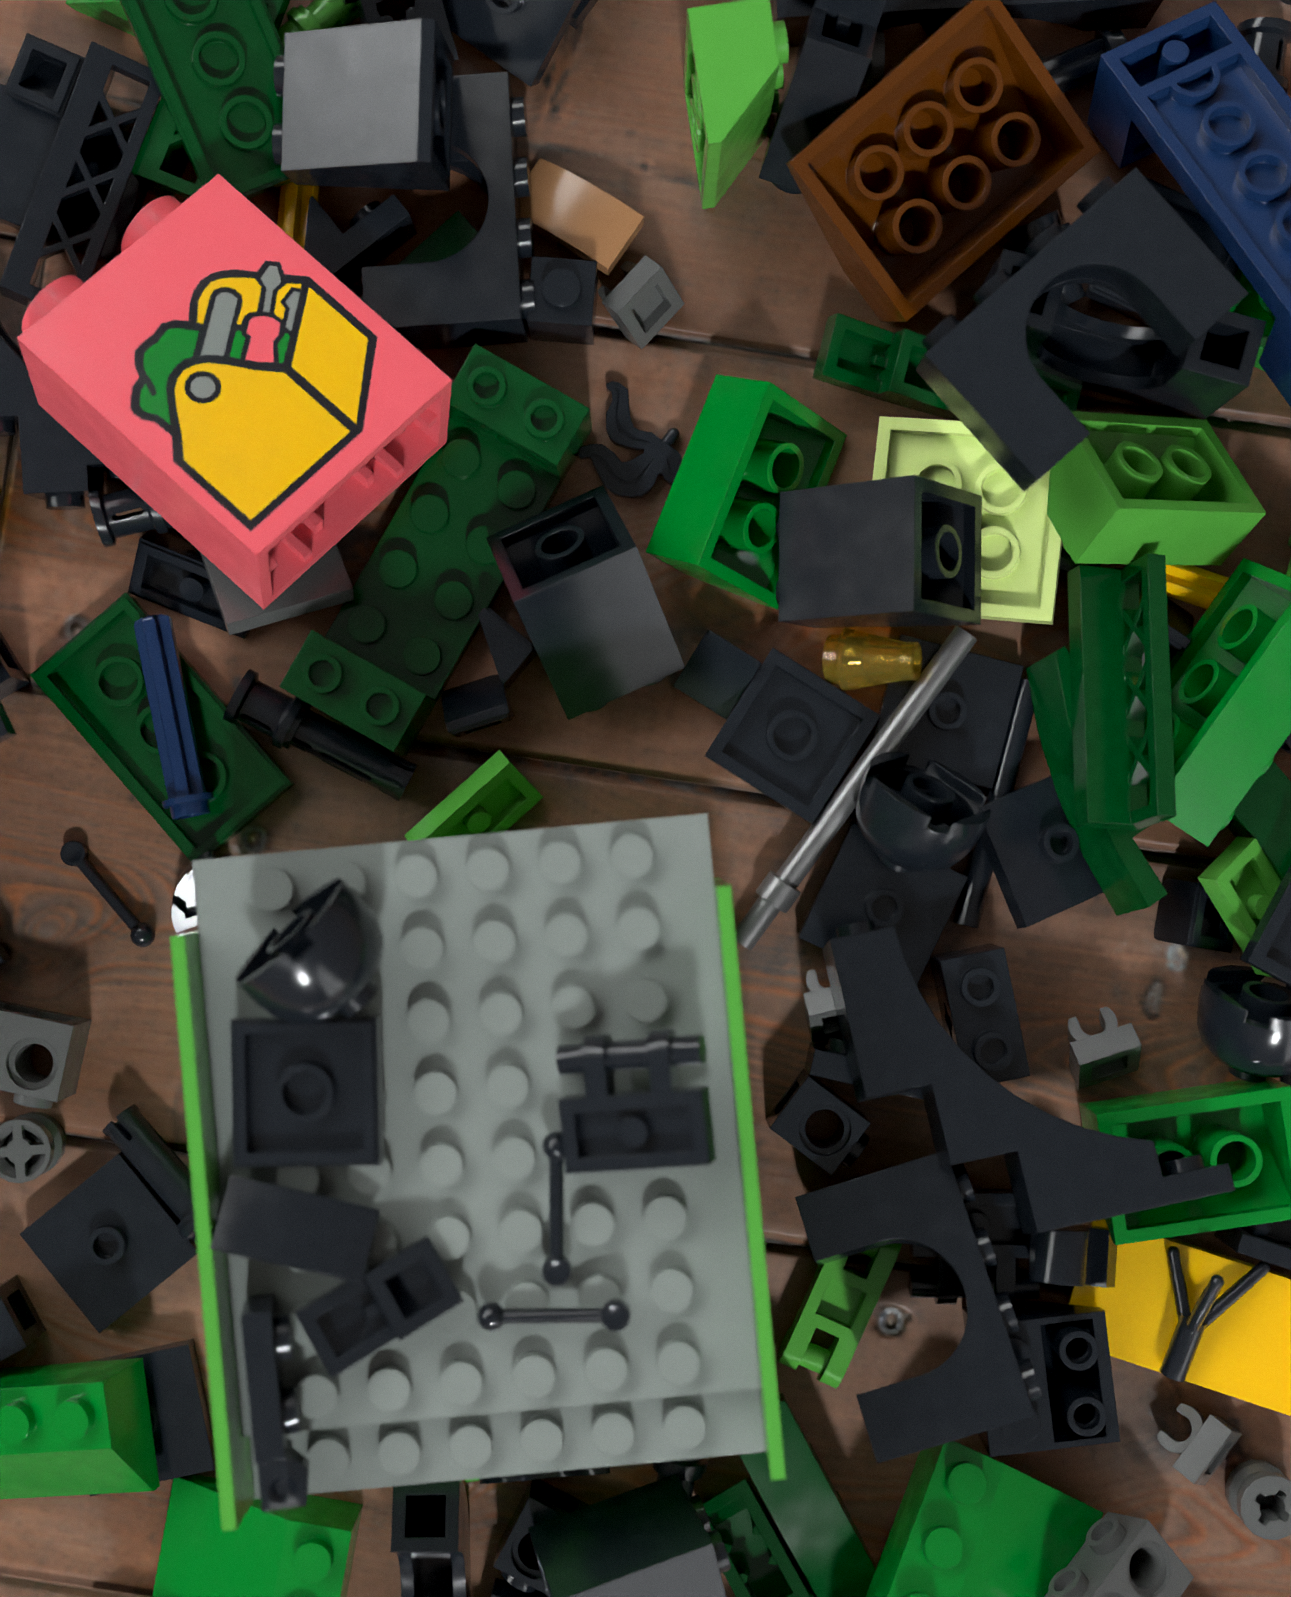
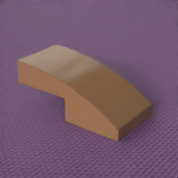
[520,158,644,276]

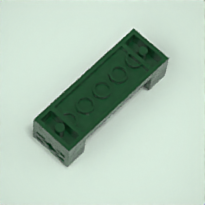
[279,344,592,756]

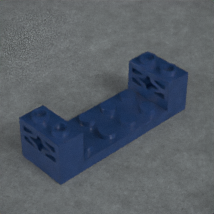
[1087,1,1291,407]

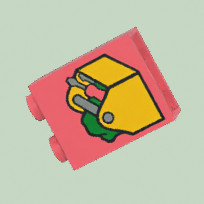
[17,174,452,609]

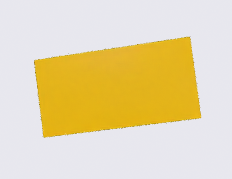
[1067,1219,1291,1416]

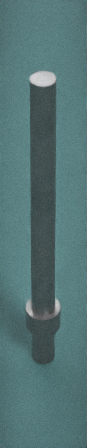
[735,626,977,950]

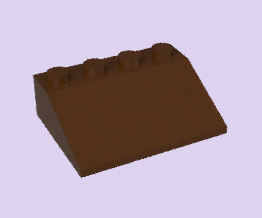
[786,0,1101,322]

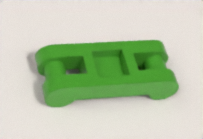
[776,1244,902,1389]

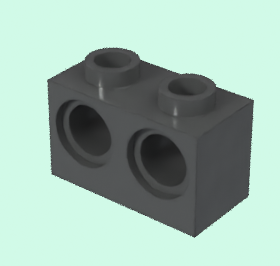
[0,1000,92,1109]
[1044,1512,1194,1597]

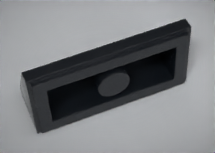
[128,528,250,639]

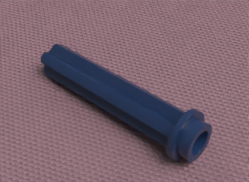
[134,614,215,820]

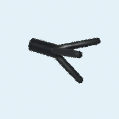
[1160,1246,1270,1382]

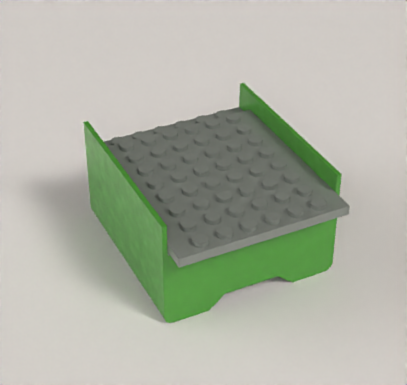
[170,813,786,1531]

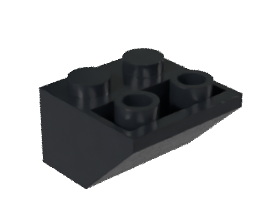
[962,1300,1121,1457]

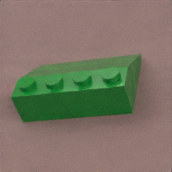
[866,1441,1103,1597]
[152,1474,363,1597]

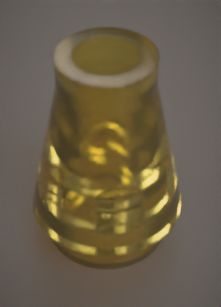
[822,628,922,691]

